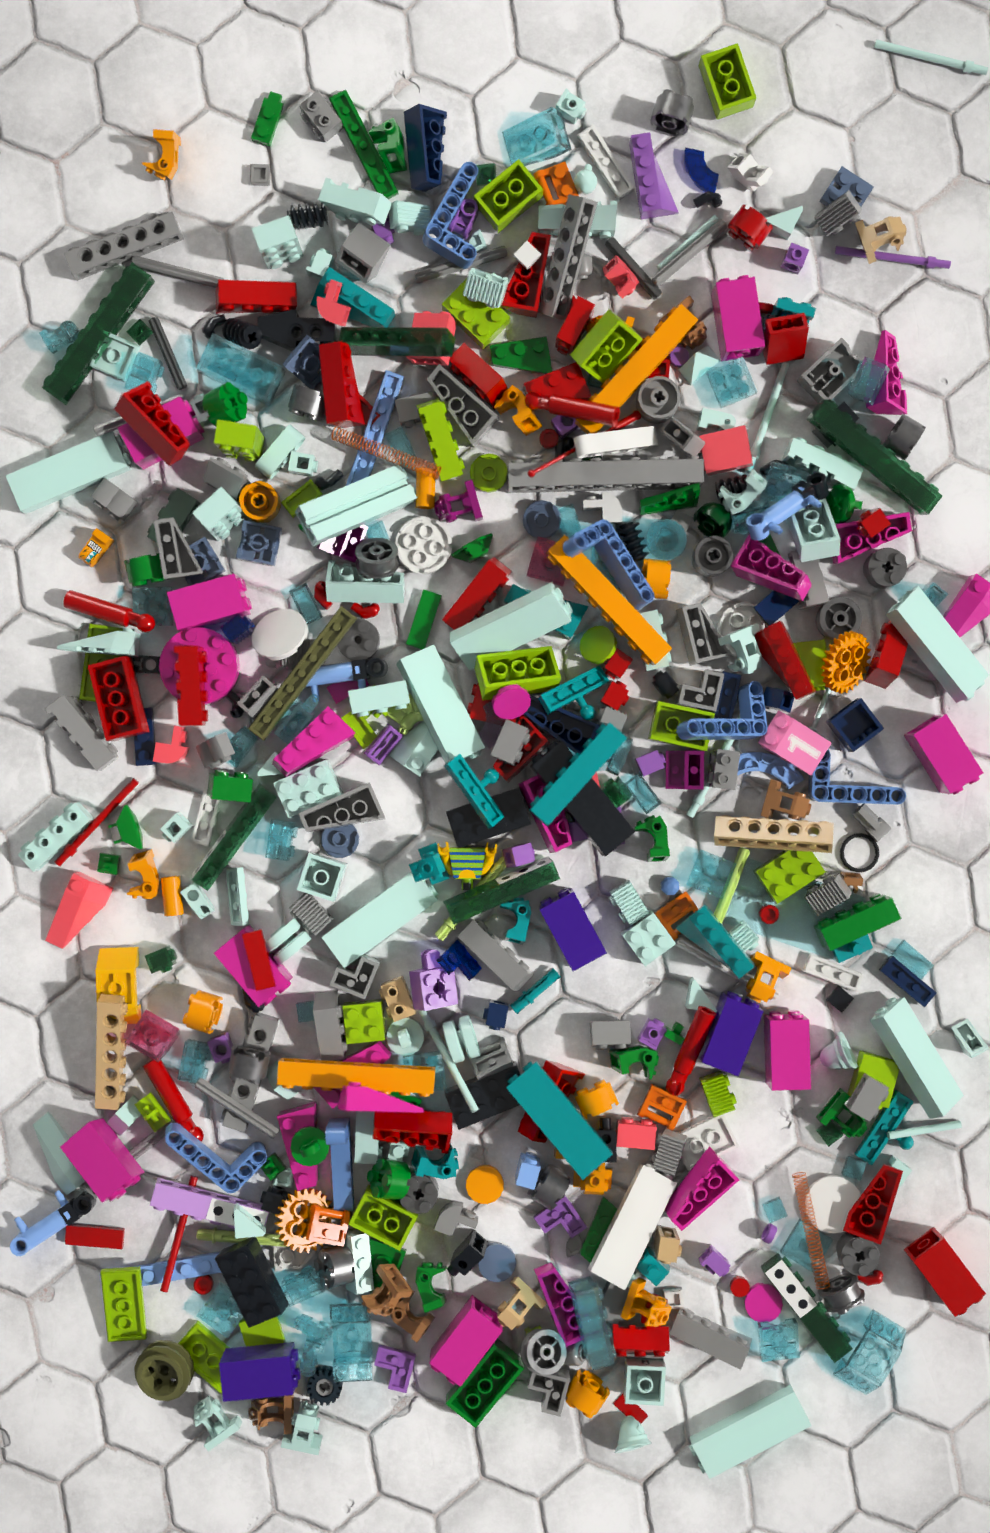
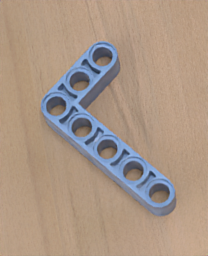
[422,162,478,269]
[563,519,655,610]
[677,681,767,740]
[808,749,906,805]
[325,1118,354,1212]
[165,1123,267,1193]

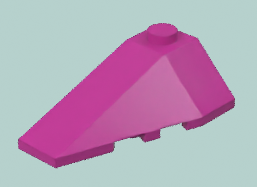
[865,330,907,415]
[943,574,990,637]
[338,1082,423,1113]

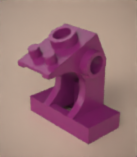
[434,480,483,523]

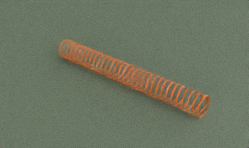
[331,426,441,479]
[792,1172,830,1289]

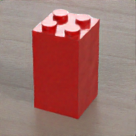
[903,1227,986,1317]

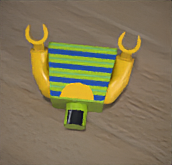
[437,842,497,890]

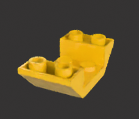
[95,947,141,1024]

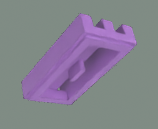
[364,724,403,765]

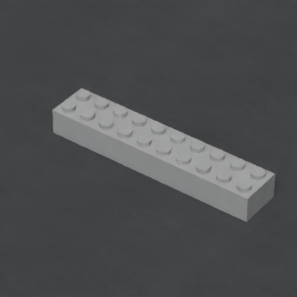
[508,456,704,493]

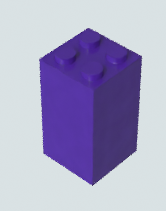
[538,888,607,971]
[699,991,764,1076]
[219,1342,300,1402]

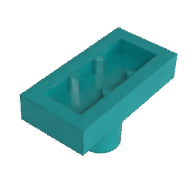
[832,934,873,963]

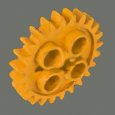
[821,631,871,694]
[274,1188,334,1253]

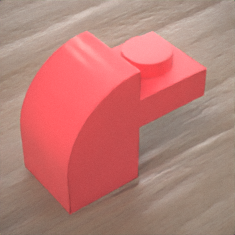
[602,255,639,299]
[317,280,351,326]
[153,726,190,763]

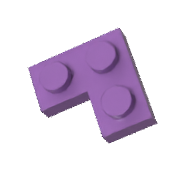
[534,1194,587,1238]
[374,1344,416,1393]

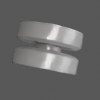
[636,376,680,424]

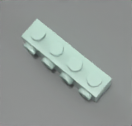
[18,802,94,872]

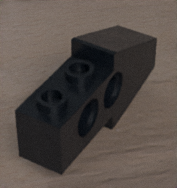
[257,310,337,351]

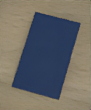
[754,591,799,626]

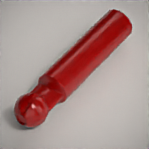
[525,390,620,427]
[64,590,155,633]
[666,1006,716,1096]
[142,1056,204,1142]

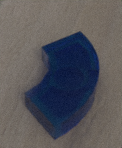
[684,147,719,193]

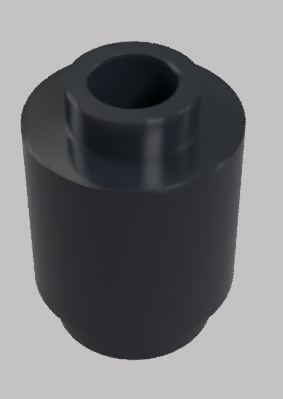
[652,670,680,699]

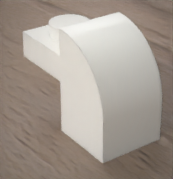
[727,153,773,191]
[582,492,622,525]

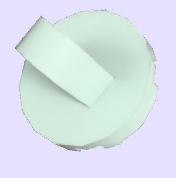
[386,1017,425,1056]

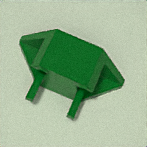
[451,533,493,563]
[108,805,143,849]

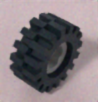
[307,1366,343,1406]

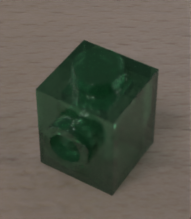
[602,776,633,808]
[145,945,177,974]

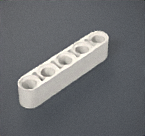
[573,426,659,458]

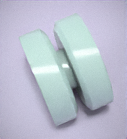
[265,918,312,966]
[443,1015,481,1064]

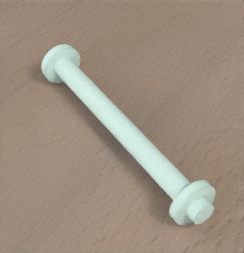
[808,687,831,732]

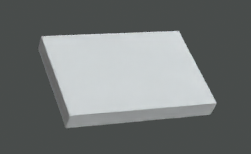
[679,1114,740,1172]

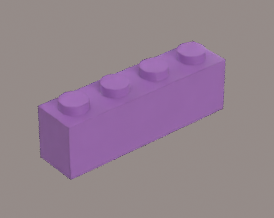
[629,132,679,220]

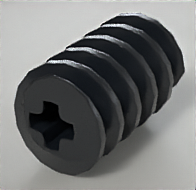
[287,202,328,230]
[222,318,262,349]
[715,474,747,504]
[616,522,649,562]

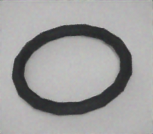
[840,833,879,873]

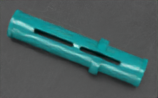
[510,968,561,1014]

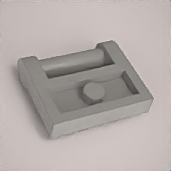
[470,1037,514,1080]

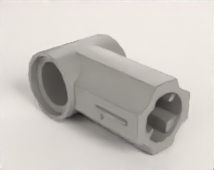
[852,803,891,842]

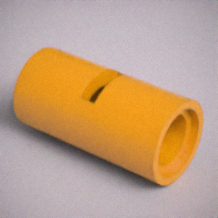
[415,468,435,509]
[161,876,184,916]

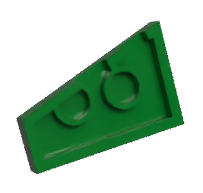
[490,336,552,374]
[639,483,700,515]
[579,1196,617,1263]
[370,1237,407,1294]

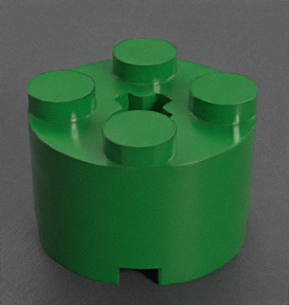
[202,382,248,426]
[124,553,166,587]
[367,1158,411,1199]

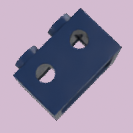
[826,698,884,752]

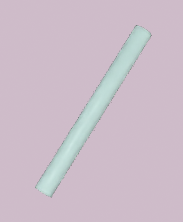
[657,215,719,271]
[887,1120,962,1140]

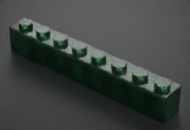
[42,262,155,405]
[806,399,943,515]

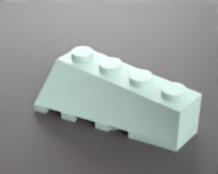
[538,201,617,239]
[781,437,864,491]
[325,560,405,604]

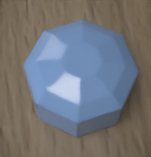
[661,877,679,895]

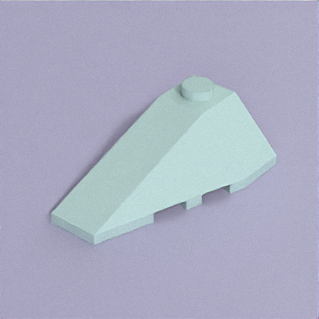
[57,628,140,657]
[389,721,438,777]
[33,1112,85,1195]

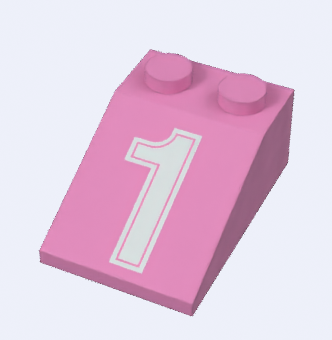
[758,710,832,776]

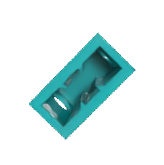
[636,1246,670,1286]

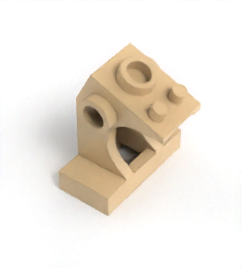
[855,216,907,264]
[497,1277,547,1330]

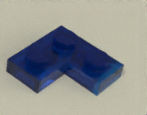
[436,939,482,981]

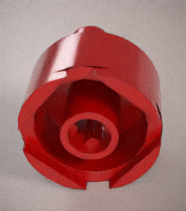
[728,204,773,251]

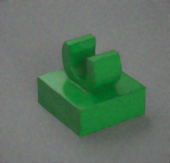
[97,853,121,875]
[664,1022,684,1045]
[260,1152,286,1181]

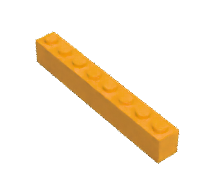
[575,304,698,434]
[546,535,672,665]
[277,1058,436,1097]

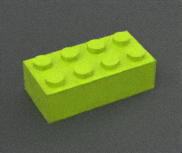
[474,646,561,700]

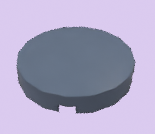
[523,500,561,539]
[321,825,359,858]
[478,1242,516,1282]

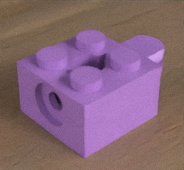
[409,949,458,1011]

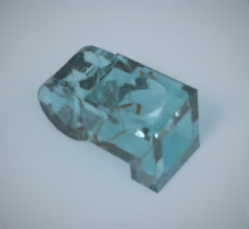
[39,321,80,354]
[299,1335,326,1377]

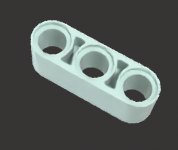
[255,425,306,480]

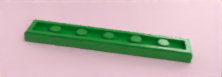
[329,89,399,199]

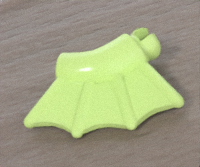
[387,694,424,735]

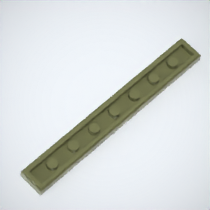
[248,606,357,741]

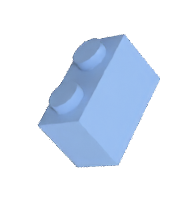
[515,1152,541,1190]

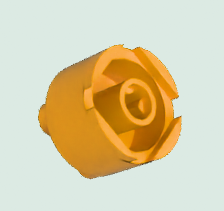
[239,481,281,523]
[641,559,671,599]
[183,990,223,1034]
[575,1079,619,1119]
[566,1370,610,1418]

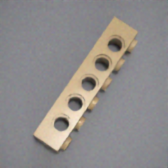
[714,815,834,853]
[95,994,128,1110]

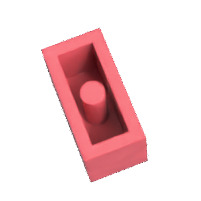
[616,1117,657,1150]

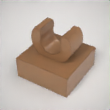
[840,872,863,893]

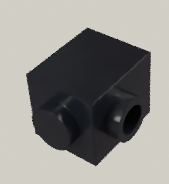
[260,1186,291,1214]

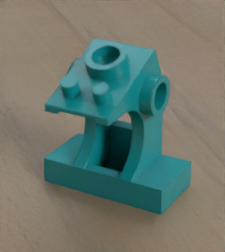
[409,842,450,885]
[499,897,532,945]
[410,1143,459,1179]

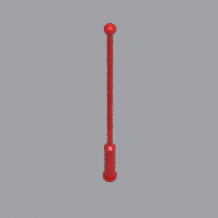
[527,410,641,478]

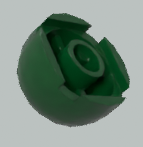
[693,502,733,538]

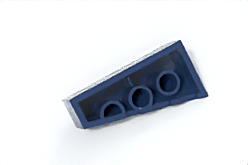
[404,104,447,192]
[524,694,600,754]

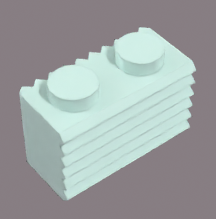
[389,200,431,235]
[463,268,509,308]
[608,880,650,925]
[729,920,760,952]

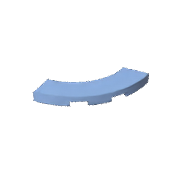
[737,752,805,789]

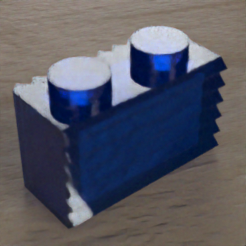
[220,614,255,645]

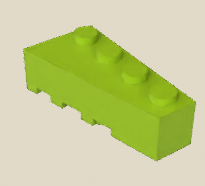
[416,398,465,482]

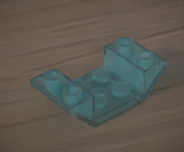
[329,1303,373,1382]
[833,1309,906,1395]

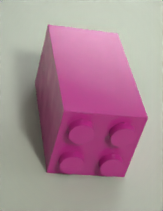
[711,275,765,362]
[118,396,205,470]
[167,573,252,631]
[904,714,984,795]
[214,924,293,1007]
[764,1010,811,1091]
[60,1118,144,1203]
[429,1295,503,1387]

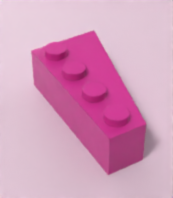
[832,512,912,564]
[272,706,356,777]
[313,1041,392,1109]
[277,1102,318,1191]
[664,1146,739,1231]
[534,1262,600,1347]

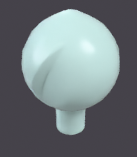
[574,164,597,194]

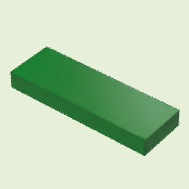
[406,589,442,650]

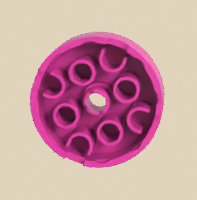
[159,627,240,705]

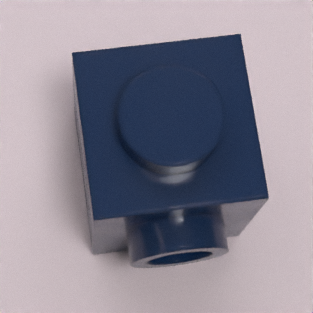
[764,686,795,713]
[483,1000,509,1030]

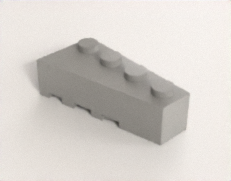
[427,364,499,447]
[45,695,119,771]
[298,782,386,832]
[457,920,534,991]
[669,1309,752,1370]

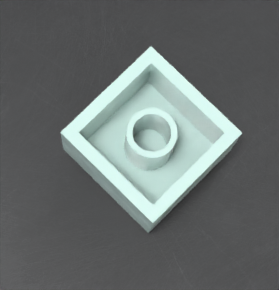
[297,852,348,902]
[621,911,676,966]
[623,1357,666,1406]

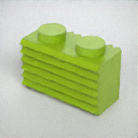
[699,1071,737,1117]

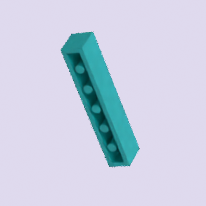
[529,722,627,826]

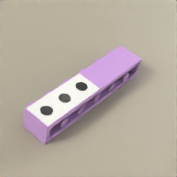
[150,1178,269,1230]

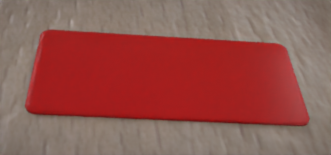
[614,1394,648,1424]

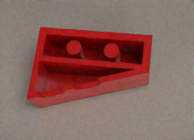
[449,343,508,411]
[523,362,591,401]
[864,620,908,689]
[493,714,550,783]
[610,1324,670,1357]

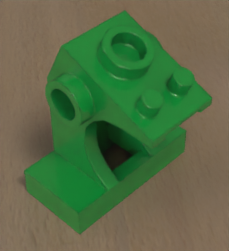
[368,118,408,174]
[634,815,670,862]
[609,1045,659,1080]
[816,1088,867,1138]
[416,1262,447,1313]

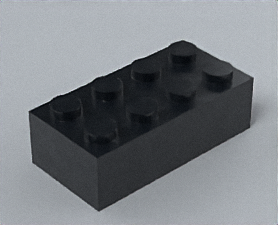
[446,787,531,848]
[444,1061,521,1130]
[215,1237,289,1328]

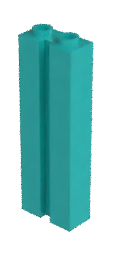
[506,1061,613,1180]

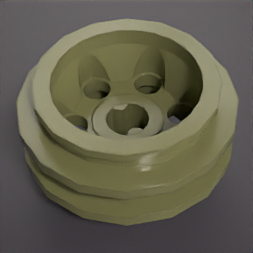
[134,1340,194,1401]

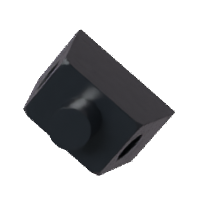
[595,1117,617,1162]
[447,1229,488,1277]

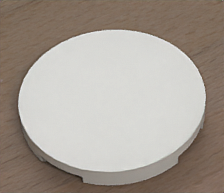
[395,516,452,574]
[717,602,768,658]
[252,609,308,661]
[804,1175,861,1234]

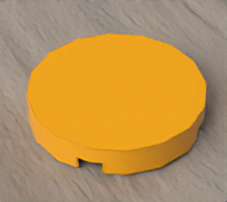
[466,1165,504,1204]

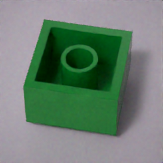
[207,770,253,803]

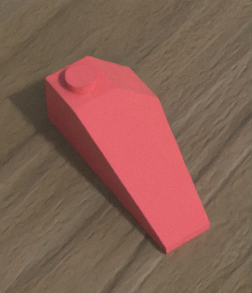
[45,872,113,949]

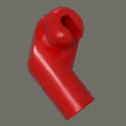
[314,581,333,610]
[350,603,380,619]
[857,1270,883,1286]

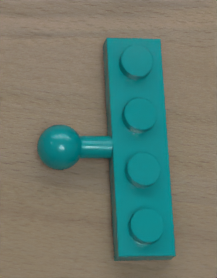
[538,665,609,720]
[444,754,505,829]
[854,1090,914,1166]

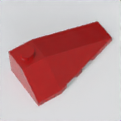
[843,1164,903,1245]

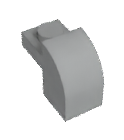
[434,1201,478,1237]

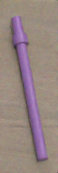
[835,246,951,269]

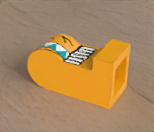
[78,528,115,567]

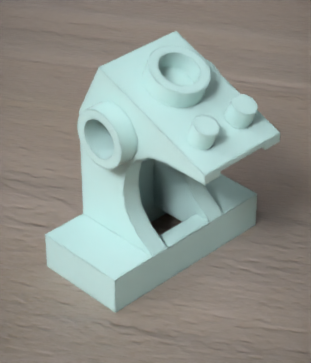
[718,469,767,515]
[718,623,762,674]
[193,1396,242,1452]
[281,1401,323,1455]

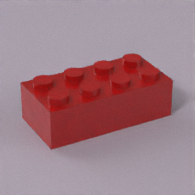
[87,656,150,741]

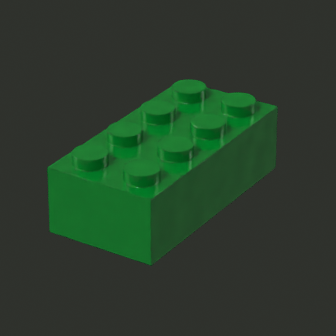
[813,893,902,951]
[446,1338,524,1428]

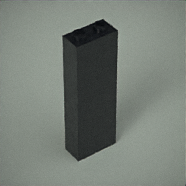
[530,741,635,856]

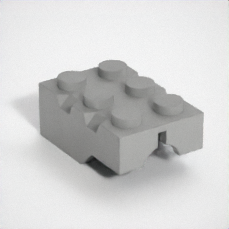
[797,337,868,408]

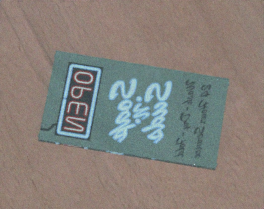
[725,858,866,963]

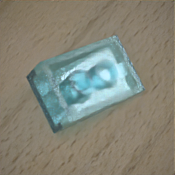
[502,107,572,166]

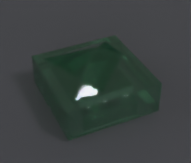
[476,163,496,186]
[126,319,153,346]
[816,1119,844,1147]

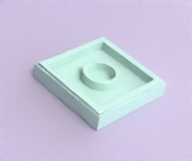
[89,331,140,382]

